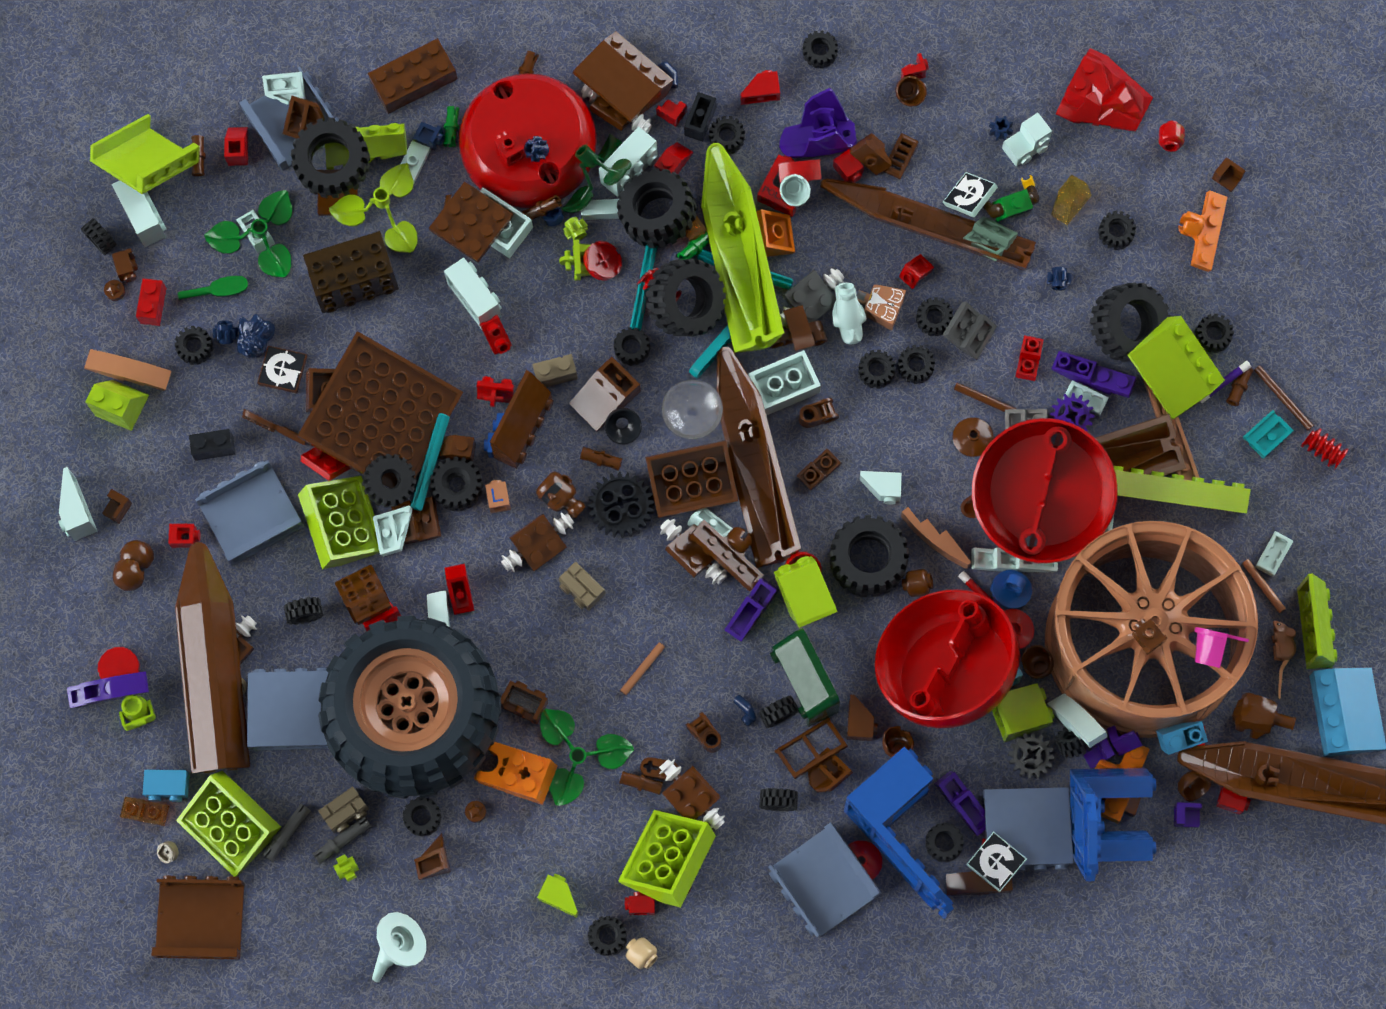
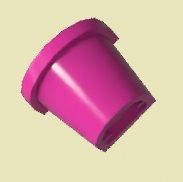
[1194,627,1249,668]

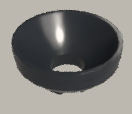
[605,407,642,445]

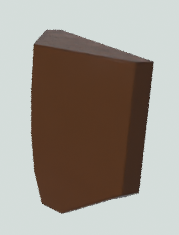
[282,96,325,139]
[806,747,853,793]

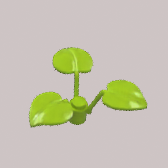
[329,163,418,253]

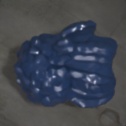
[237,314,275,358]

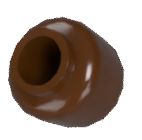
[902,569,934,597]

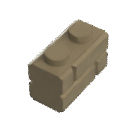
[532,354,578,387]
[558,562,606,611]
[318,786,369,834]

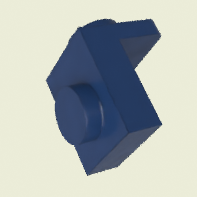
[413,122,444,151]

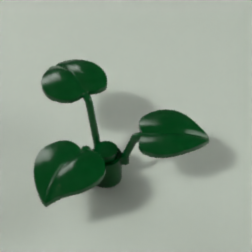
[561,134,632,213]

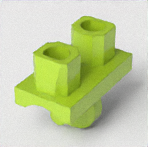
[559,240,590,281]

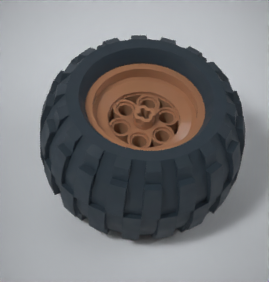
[318,616,501,799]

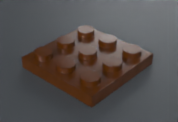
[429,181,514,263]

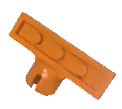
[1178,191,1228,272]
[1095,746,1150,824]

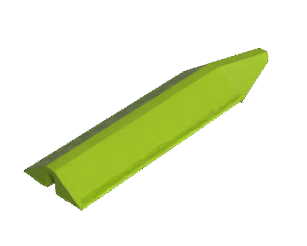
[701,143,784,353]

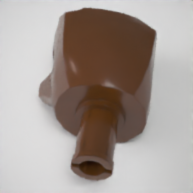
[1232,693,1296,739]

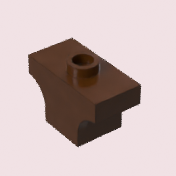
[850,133,892,175]

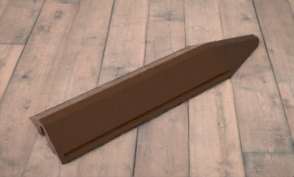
[820,179,1036,271]
[716,347,801,568]
[960,414,1186,518]
[175,542,250,774]
[1177,741,1386,824]

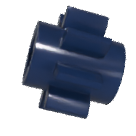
[989,116,1013,141]
[524,136,549,162]
[1047,267,1072,291]
[212,320,238,344]

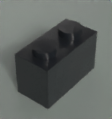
[684,92,717,142]
[189,429,236,461]

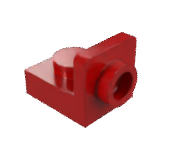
[901,53,929,79]
[899,254,934,289]

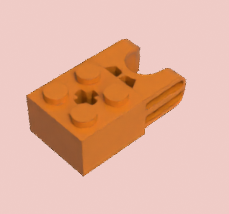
[474,742,557,805]

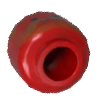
[1158,121,1185,152]

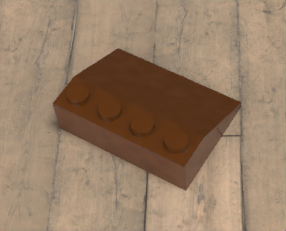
[573,31,674,122]
[490,370,554,469]
[645,440,738,518]

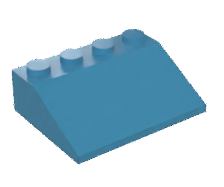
[1309,668,1386,757]

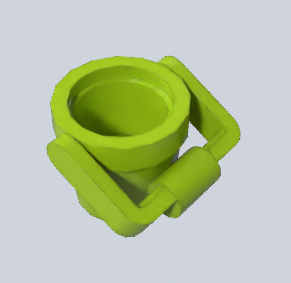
[119,695,156,731]

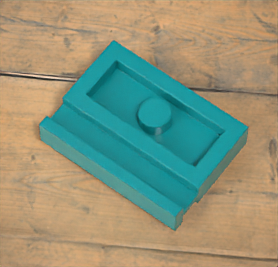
[1243,410,1294,459]

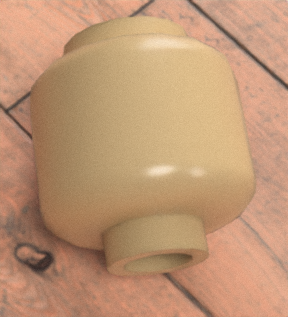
[626,937,658,969]

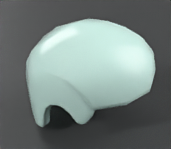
[780,174,811,207]

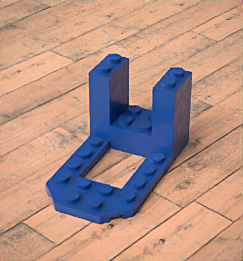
[844,747,954,920]
[1070,768,1156,881]

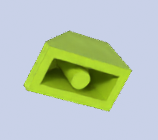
[537,874,578,918]

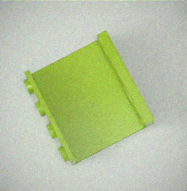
[90,114,200,194]

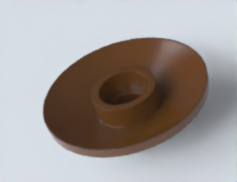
[953,418,993,457]

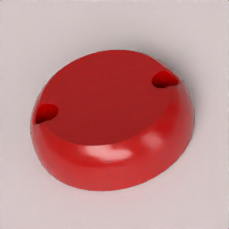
[459,73,597,208]
[972,418,1118,563]
[875,589,1020,728]

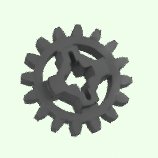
[1008,733,1054,779]

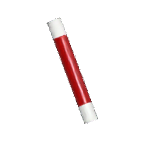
[958,571,1004,611]

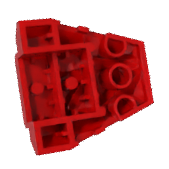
[1056,48,1153,132]

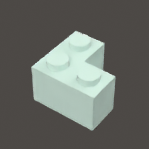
[1002,113,1052,166]

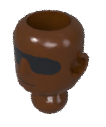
[536,471,585,519]

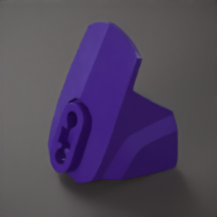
[779,88,857,158]

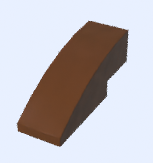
[946,871,1013,896]

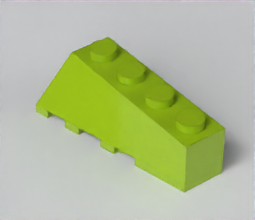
[325,123,407,170]

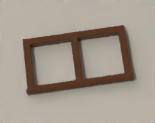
[775,717,848,779]

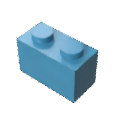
[143,770,190,802]

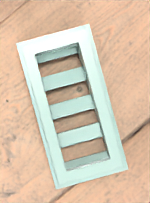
[236,210,275,253]

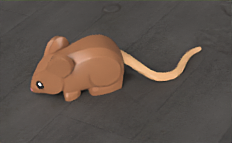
[1271,621,1296,699]

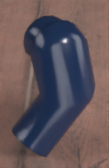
[658,61,678,88]
[733,695,756,726]

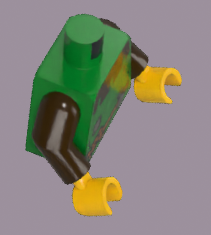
[983,175,1040,222]

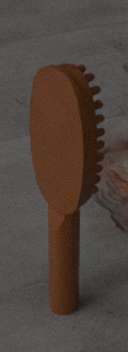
[242,409,307,446]

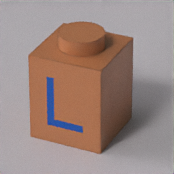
[485,480,511,513]

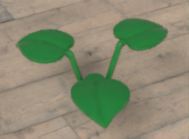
[204,190,292,278]
[540,708,634,806]

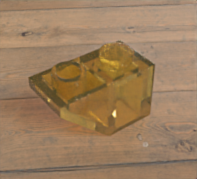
[1051,174,1092,225]

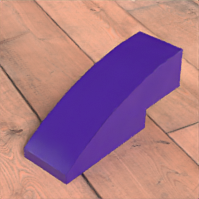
[725,578,780,642]
[934,771,986,836]

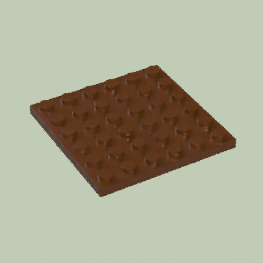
[297,331,463,488]

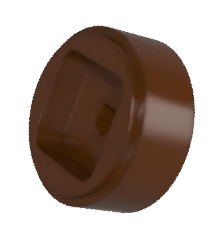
[104,280,125,301]
[465,801,486,823]

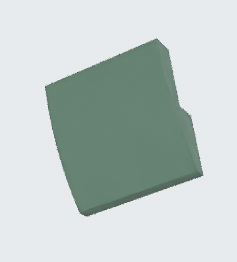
[963,216,1018,261]

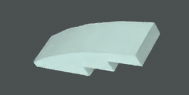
[971,547,1058,572]
[1047,693,1107,748]

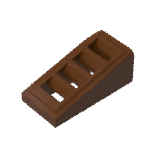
[883,133,919,179]

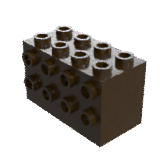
[303,231,399,314]

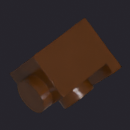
[112,248,138,282]
[1132,619,1167,655]

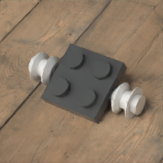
[780,268,844,329]

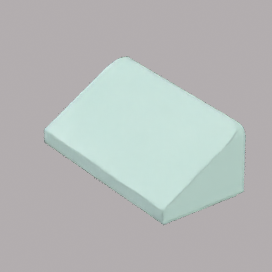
[581,199,619,220]
[687,508,733,537]
[427,591,450,627]

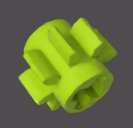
[563,217,588,241]
[333,854,359,881]

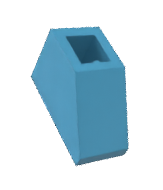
[1156,721,1208,755]

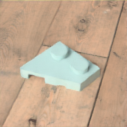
[262,72,306,105]
[373,506,413,557]

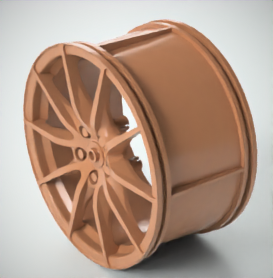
[1045,521,1258,738]

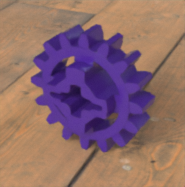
[1050,393,1095,431]

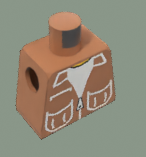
[857,285,906,330]

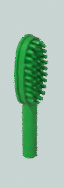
[178,276,248,300]

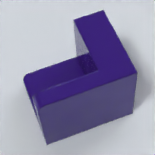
[1107,725,1143,755]
[1083,738,1115,769]
[1174,802,1202,828]

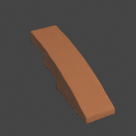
[84,349,171,391]
[901,507,971,569]

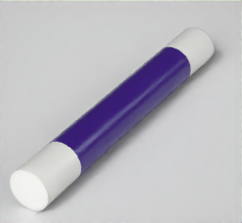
[1200,361,1252,403]

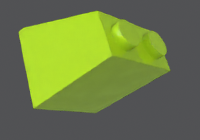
[85,380,149,431]
[774,556,838,628]
[992,683,1054,743]

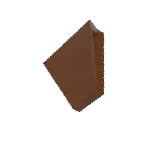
[414,833,451,880]

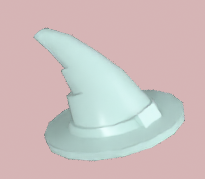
[372,912,426,982]

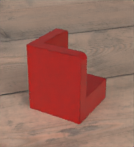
[656,99,687,127]

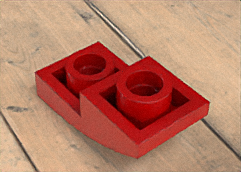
[778,159,821,183]
[1015,335,1044,381]

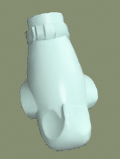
[832,283,867,345]

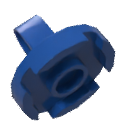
[990,570,1032,610]

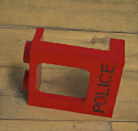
[757,154,812,218]

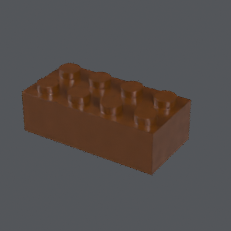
[368,38,458,114]

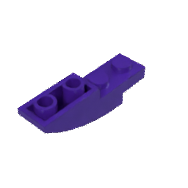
[1052,351,1137,398]
[67,672,149,708]

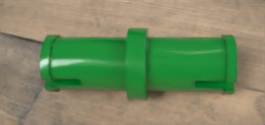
[443,106,460,148]
[677,231,710,260]

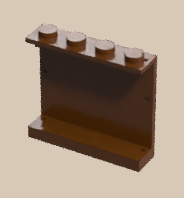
[151,875,245,960]

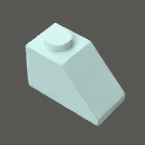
[860,471,902,504]

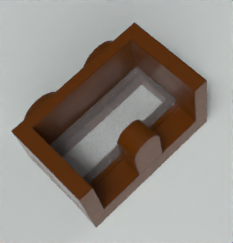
[501,681,548,725]

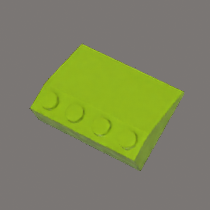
[1128,316,1225,419]
[298,476,380,569]
[1297,573,1337,669]
[176,770,281,877]
[618,810,716,908]

